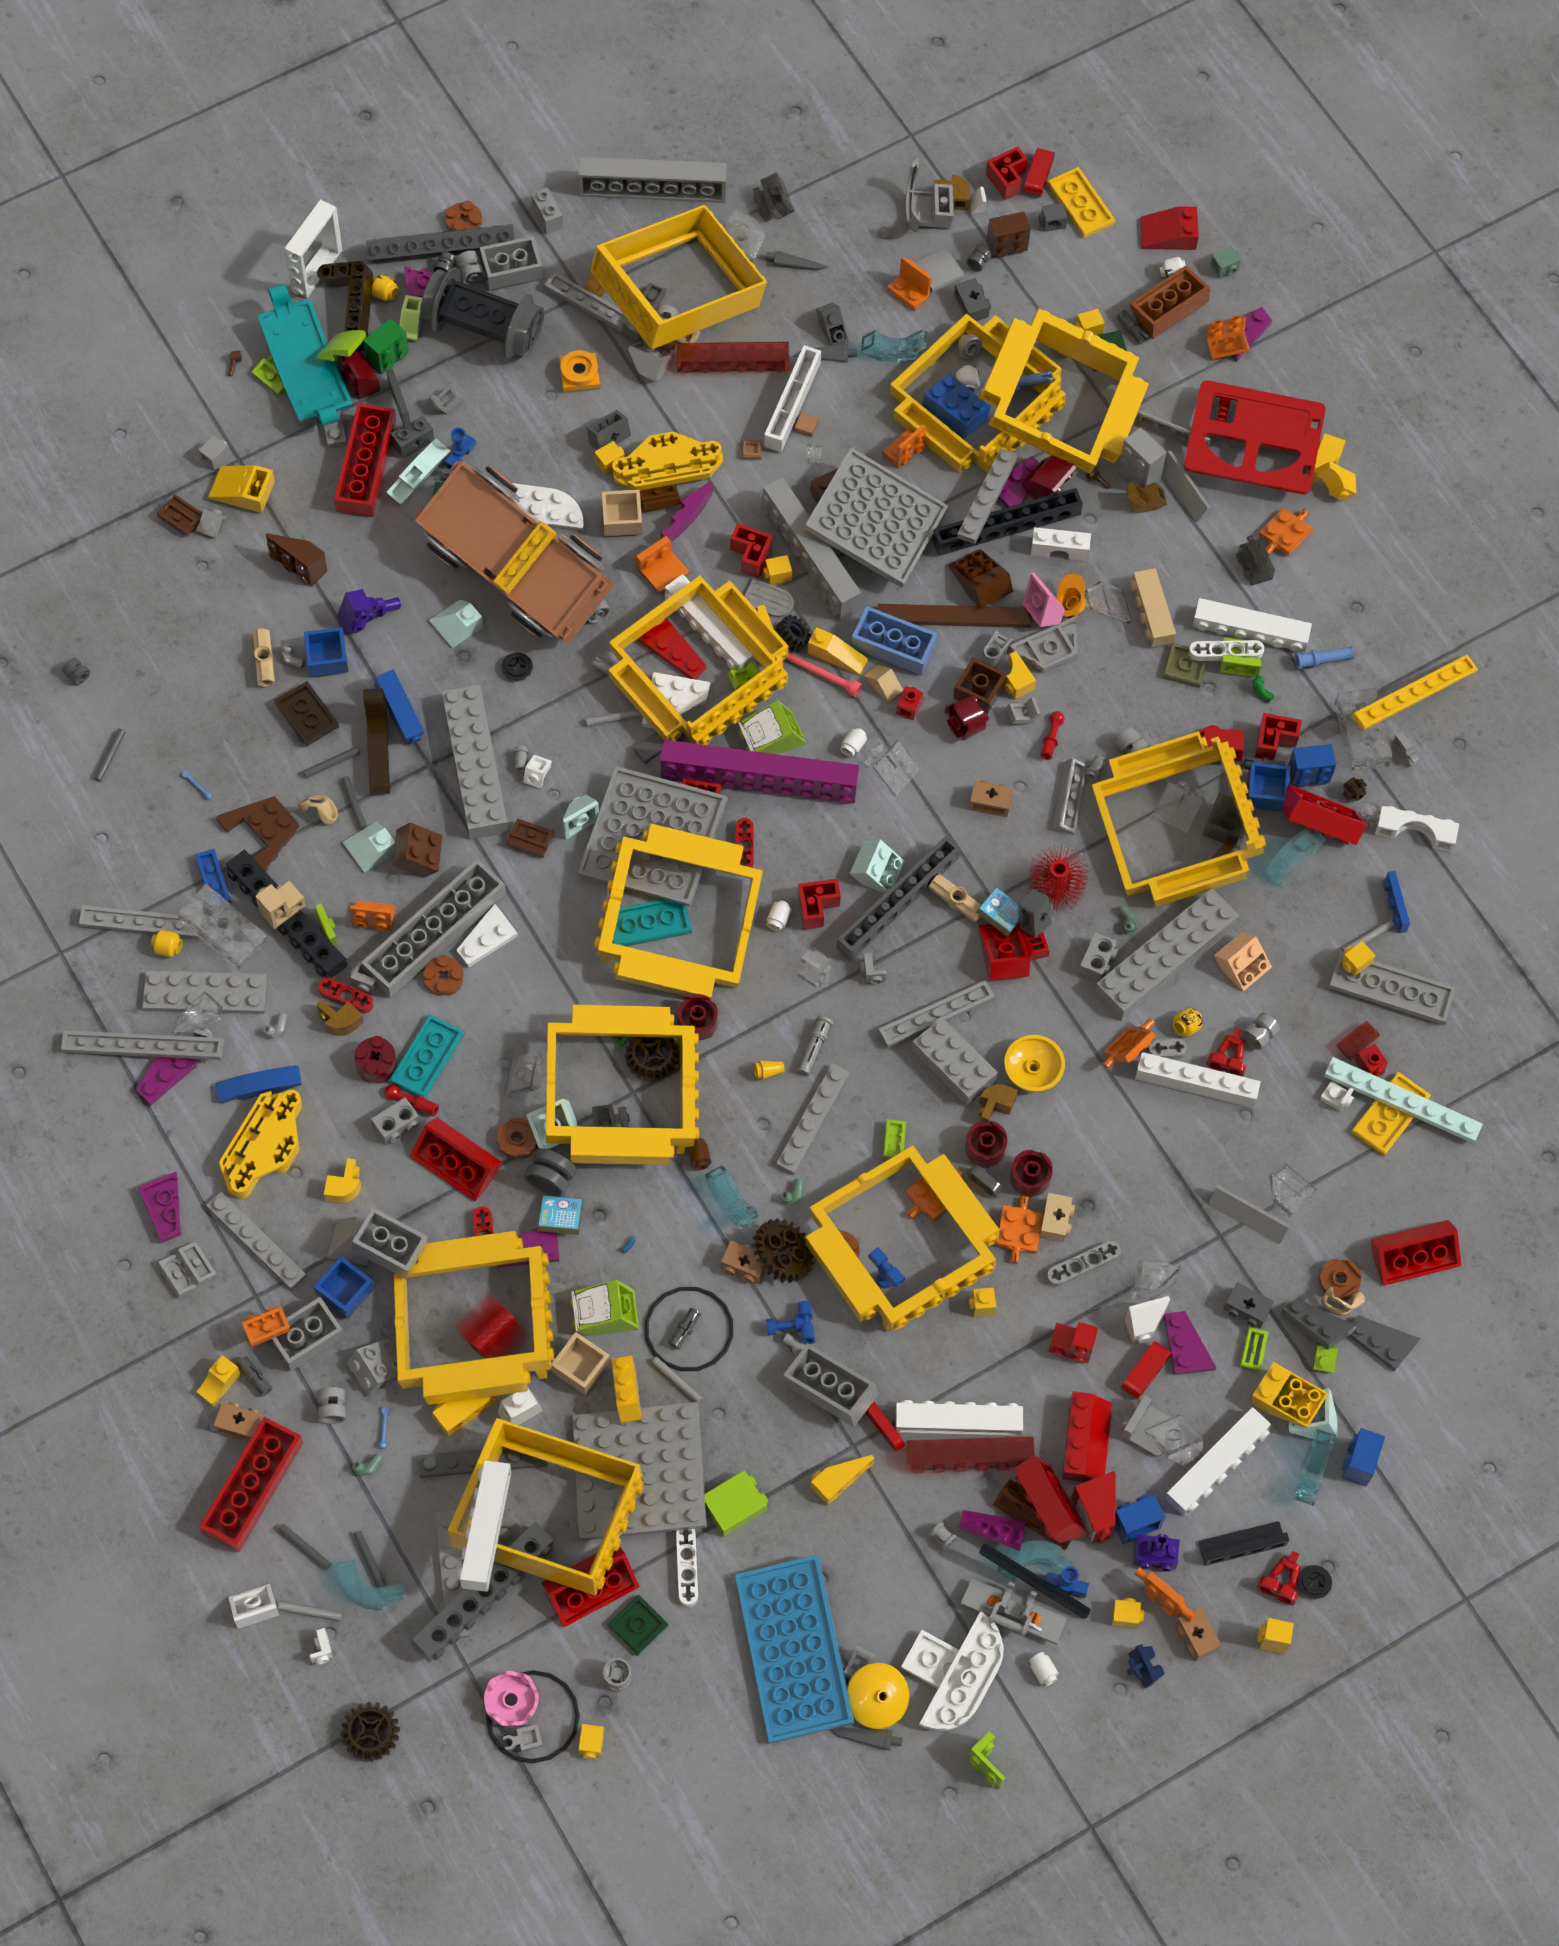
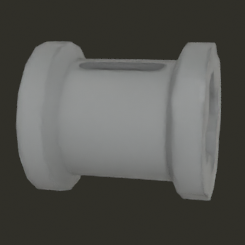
[929,1522,957,1550]

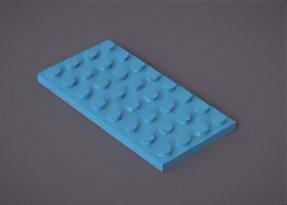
[735,1554,855,1744]

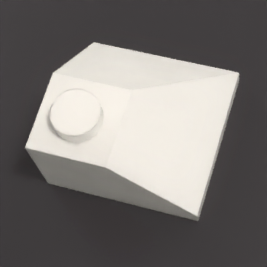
[1125,1296,1170,1343]

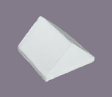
[229,1584,279,1629]

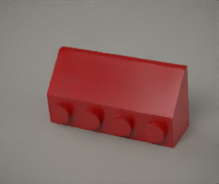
[1283,784,1367,845]
[410,1117,502,1201]
[1371,1220,1462,1286]
[1062,1391,1112,1482]
[1014,1455,1089,1543]
[541,1546,640,1627]

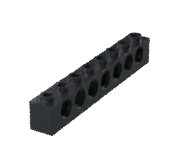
[932,488,1083,556]
[226,849,347,978]

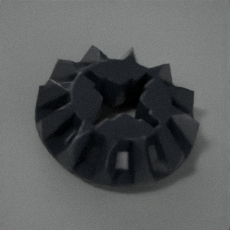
[502,652,533,681]
[1297,1565,1332,1600]

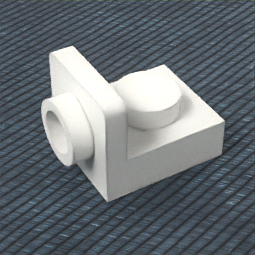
[523,755,552,788]
[1320,1081,1354,1112]
[309,1628,333,1665]

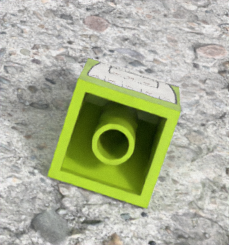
[738,700,807,754]
[571,1279,639,1336]

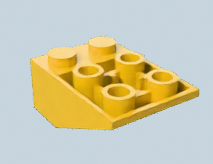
[208,465,275,513]
[1251,1362,1329,1428]

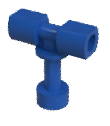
[444,427,477,469]
[868,1247,906,1289]
[766,1301,815,1344]
[1045,1566,1089,1598]

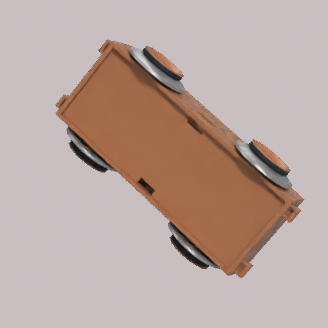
[414,461,616,644]

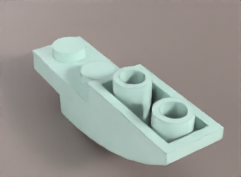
[386,438,451,506]

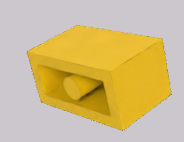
[1257,1618,1294,1654]

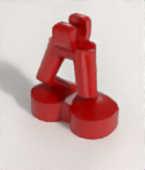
[1206,1028,1246,1077]
[1257,1551,1300,1606]

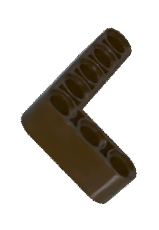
[317,261,373,352]
[363,688,390,795]

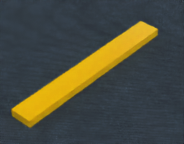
[1351,655,1478,731]

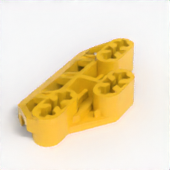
[612,432,723,490]
[219,1090,302,1199]

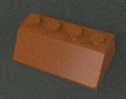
[1129,266,1210,339]

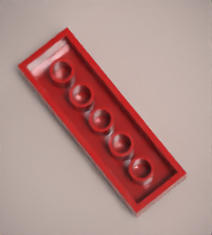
[334,403,396,517]
[199,1417,303,1553]

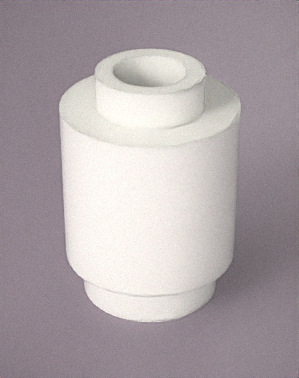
[840,728,867,758]
[766,901,792,932]
[1029,1652,1059,1686]

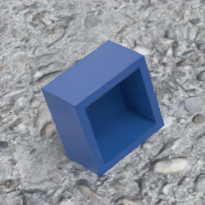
[304,627,348,677]
[1288,744,1336,787]
[1247,762,1291,811]
[314,1256,375,1319]
[1341,1428,1385,1487]
[1114,1494,1166,1545]

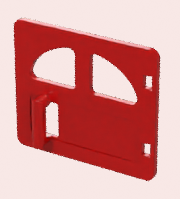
[1184,380,1326,495]

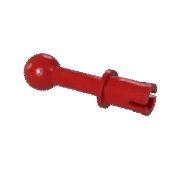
[1041,711,1065,760]
[384,1085,439,1116]

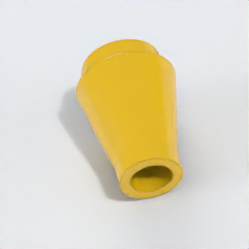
[753,1060,784,1080]

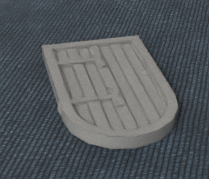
[744,578,794,618]

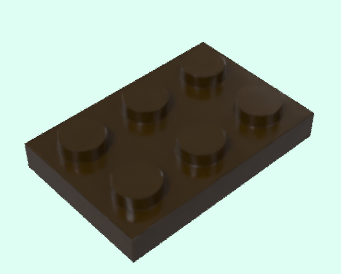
[274,681,339,747]

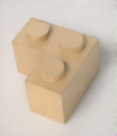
[255,881,306,929]

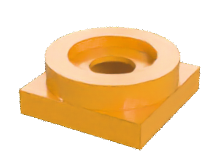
[559,350,600,392]

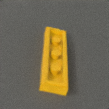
[493,521,557,594]

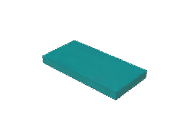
[612,899,692,947]
[389,1014,465,1099]

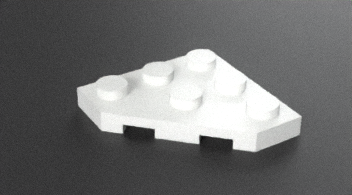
[642,672,710,728]

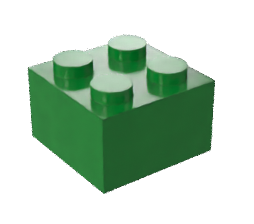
[363,318,409,375]

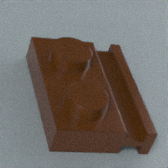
[640,484,681,511]
[157,494,202,536]
[506,818,554,858]

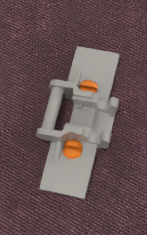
[961,1578,1067,1645]

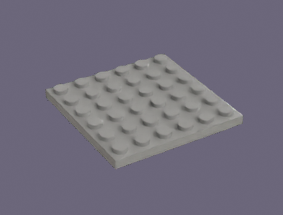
[803,448,948,588]
[578,766,728,907]
[573,1402,707,1541]

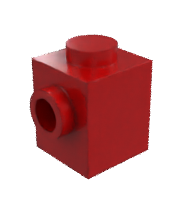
[896,686,923,720]
[1355,1044,1388,1077]

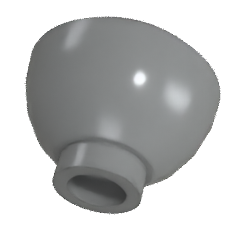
[958,334,983,359]

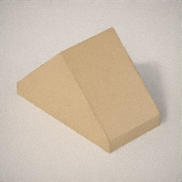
[863,665,903,703]

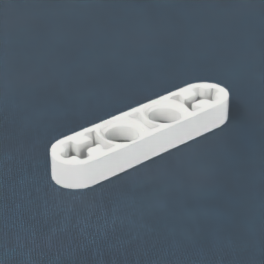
[1189,640,1264,661]
[676,1529,698,1607]

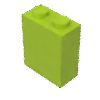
[705,1470,768,1537]

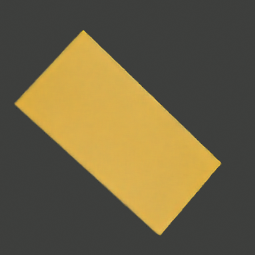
[1047,167,1116,238]
[1351,1072,1431,1156]

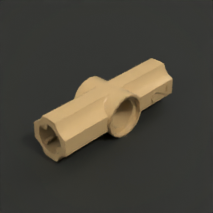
[253,628,275,688]
[928,874,982,923]

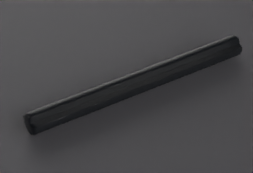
[979,1544,1091,1619]

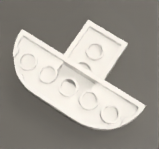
[512,483,584,531]
[901,1611,1004,1731]

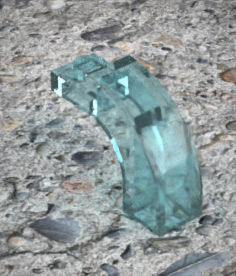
[861,329,928,363]
[1263,829,1326,886]
[704,1165,759,1227]
[1294,1428,1336,1506]
[997,1540,1075,1583]
[334,1559,407,1610]

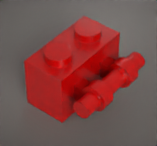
[1203,728,1244,761]

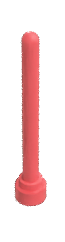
[785,653,862,698]

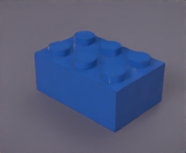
[922,373,991,440]

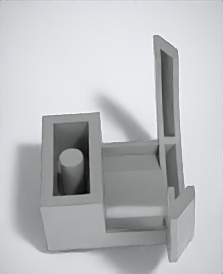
[905,158,954,232]

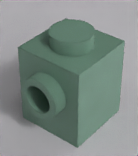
[1210,247,1241,279]

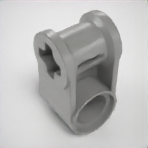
[982,630,1014,667]

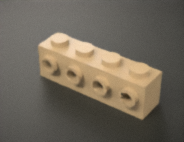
[1130,568,1176,647]

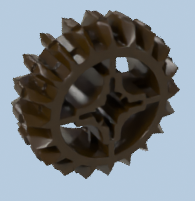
[625,1037,680,1083]
[341,1702,400,1762]

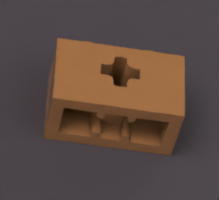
[969,781,1013,817]
[721,1240,766,1284]
[213,1402,263,1442]
[1175,1607,1222,1661]

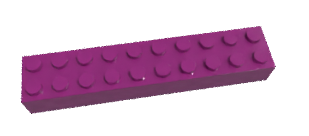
[661,740,859,804]

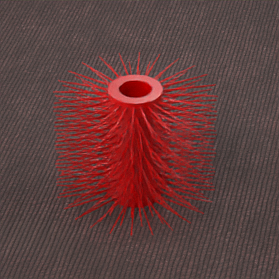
[1026,844,1089,915]
[455,1294,528,1359]

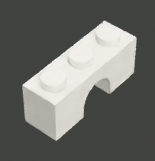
[1031,527,1091,561]

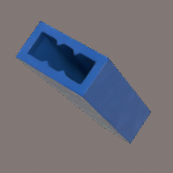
[374,669,424,744]

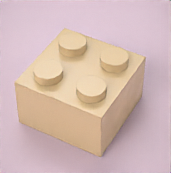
[602,490,642,536]
[551,1332,610,1395]

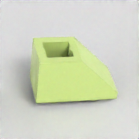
[400,295,423,341]

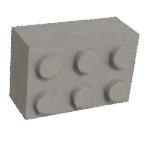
[480,236,543,290]
[1118,427,1167,488]
[351,1208,428,1279]
[270,1297,345,1371]

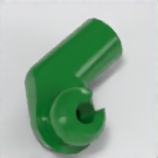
[1251,675,1275,703]

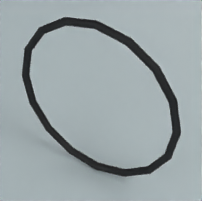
[645,1287,733,1371]
[486,1670,580,1763]

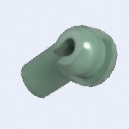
[1119,905,1138,933]
[781,1179,804,1205]
[352,1453,384,1476]

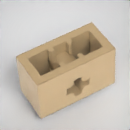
[1040,1193,1075,1242]

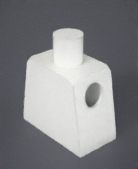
[498,1388,543,1425]

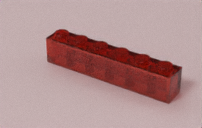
[677,341,789,373]
[906,1436,1035,1474]

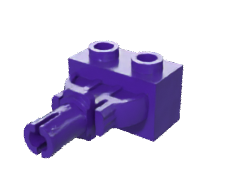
[337,589,401,634]
[1133,1534,1180,1572]

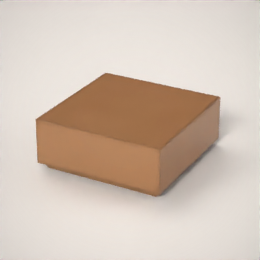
[795,412,819,437]
[742,440,761,460]

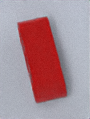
[1023,148,1055,197]
[1120,1341,1172,1399]

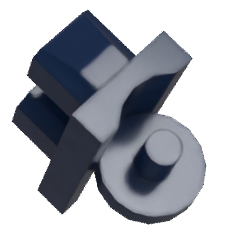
[1126,1644,1165,1689]

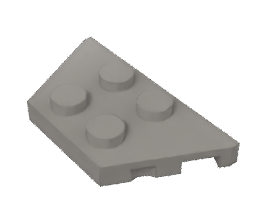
[1009,616,1078,672]

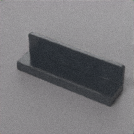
[1198,1521,1289,1566]

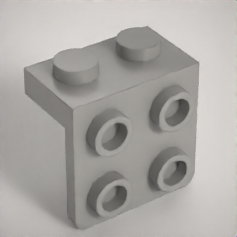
[347,1339,398,1397]
[1122,1395,1178,1457]

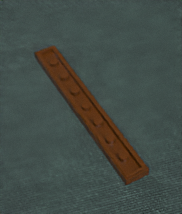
[877,604,1031,628]

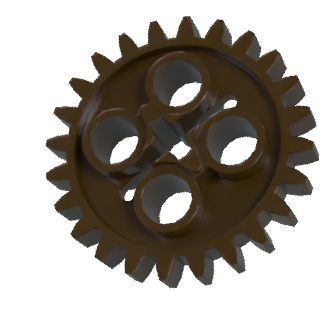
[752,1218,814,1283]

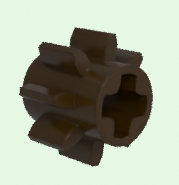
[1342,777,1367,801]

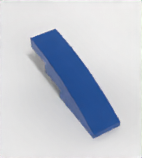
[216,1065,302,1104]

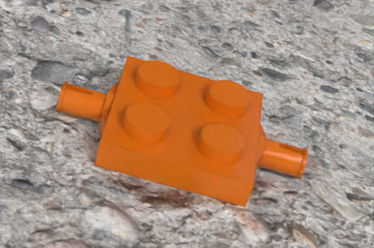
[1259,508,1313,556]
[1102,1018,1156,1069]
[906,1169,963,1222]
[996,1196,1043,1264]
[1135,1567,1196,1622]

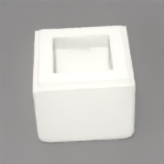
[970,187,987,213]

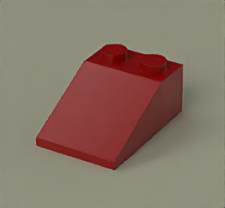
[1140,206,1199,250]
[979,924,1031,981]

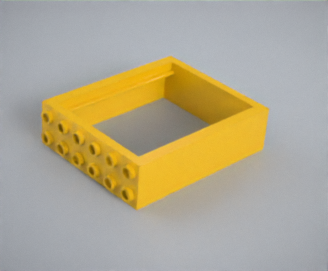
[590,205,767,350]
[447,1418,644,1596]

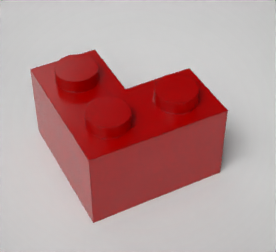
[986,146,1028,200]
[730,523,773,578]
[1255,713,1302,760]
[798,879,841,930]
[1048,1322,1099,1364]

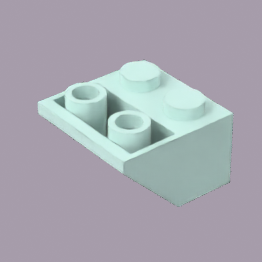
[850,839,905,893]

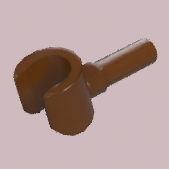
[228,351,242,377]
[1086,467,1111,489]

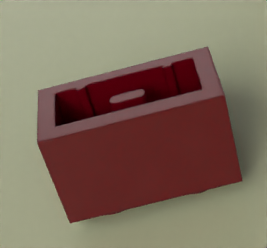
[339,351,380,400]
[1021,455,1076,500]

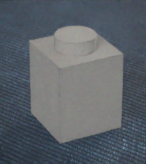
[198,435,230,470]

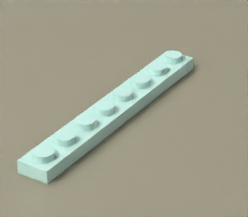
[1324,1057,1483,1144]

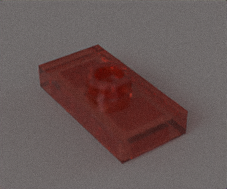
[1336,1020,1380,1061]

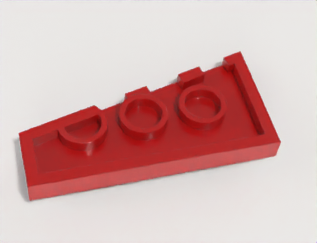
[637,618,706,680]

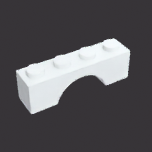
[1375,806,1459,853]

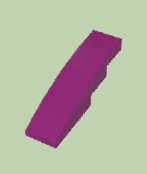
[661,481,713,542]

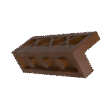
[993,1479,1072,1550]

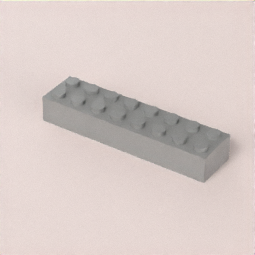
[579,156,727,203]
[761,477,862,622]
[442,685,508,839]
[361,859,506,998]
[1094,888,1239,1021]

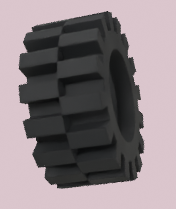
[774,615,811,652]

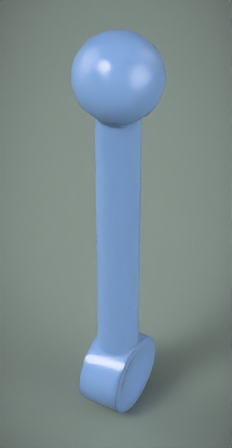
[182,771,212,800]
[378,1406,390,1449]

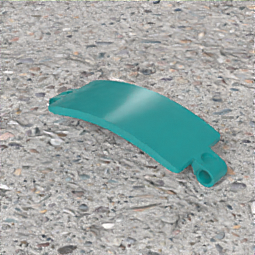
[258,283,352,426]

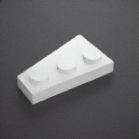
[457,904,518,968]

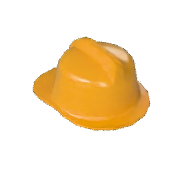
[1056,573,1086,618]

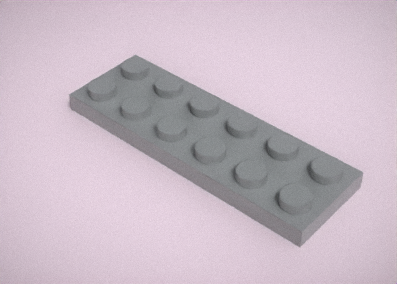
[1329,951,1456,1025]
[143,971,268,1014]

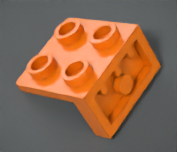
[887,256,931,311]
[1207,316,1249,360]
[882,424,926,469]
[636,536,689,593]
[350,900,396,931]
[242,1306,291,1347]

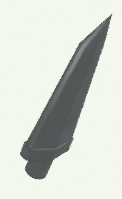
[766,250,828,270]
[792,343,857,362]
[831,1727,903,1751]

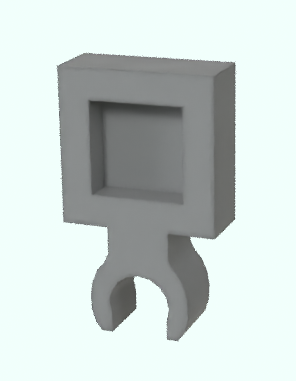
[1392,732,1420,767]
[503,1724,543,1752]

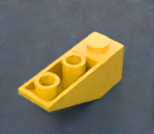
[1306,433,1346,485]

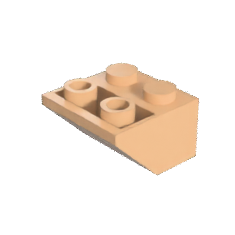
[1214,932,1272,991]

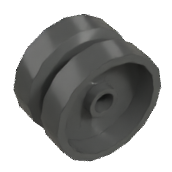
[524,1149,576,1197]

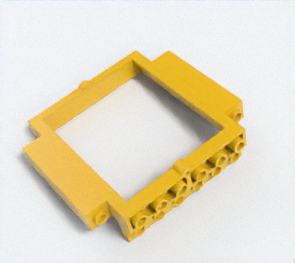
[979,309,1149,474]
[890,314,1066,474]
[608,575,788,745]
[1092,731,1266,907]
[594,824,763,999]
[546,1005,699,1165]
[806,1145,999,1332]
[394,1231,554,1405]

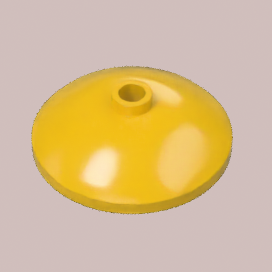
[1004,1035,1065,1093]
[847,1663,909,1729]

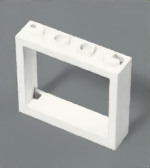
[285,199,342,299]

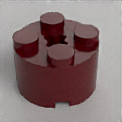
[945,694,989,741]
[677,994,718,1041]
[355,1036,397,1084]
[965,1121,1007,1169]
[1010,1150,1053,1197]

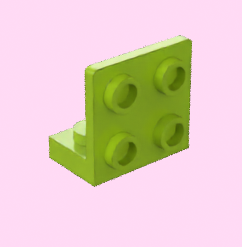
[1220,637,1262,677]
[968,1731,1005,1789]

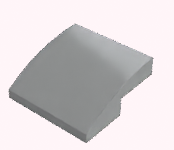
[915,248,964,292]
[157,1241,216,1298]

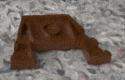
[216,796,299,872]

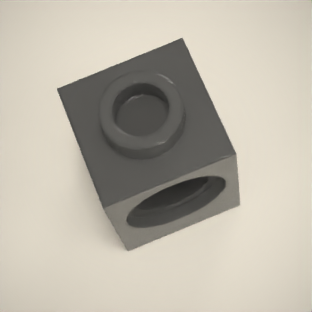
[1038,203,1067,232]

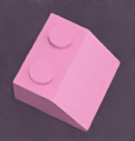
[1023,573,1064,627]

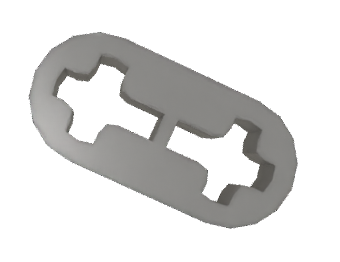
[1148,1039,1187,1059]

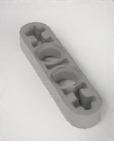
[1047,1241,1121,1287]

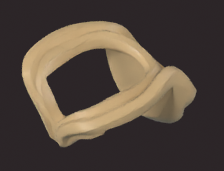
[297,795,338,825]
[1321,1287,1365,1315]

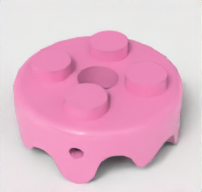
[484,1671,539,1728]

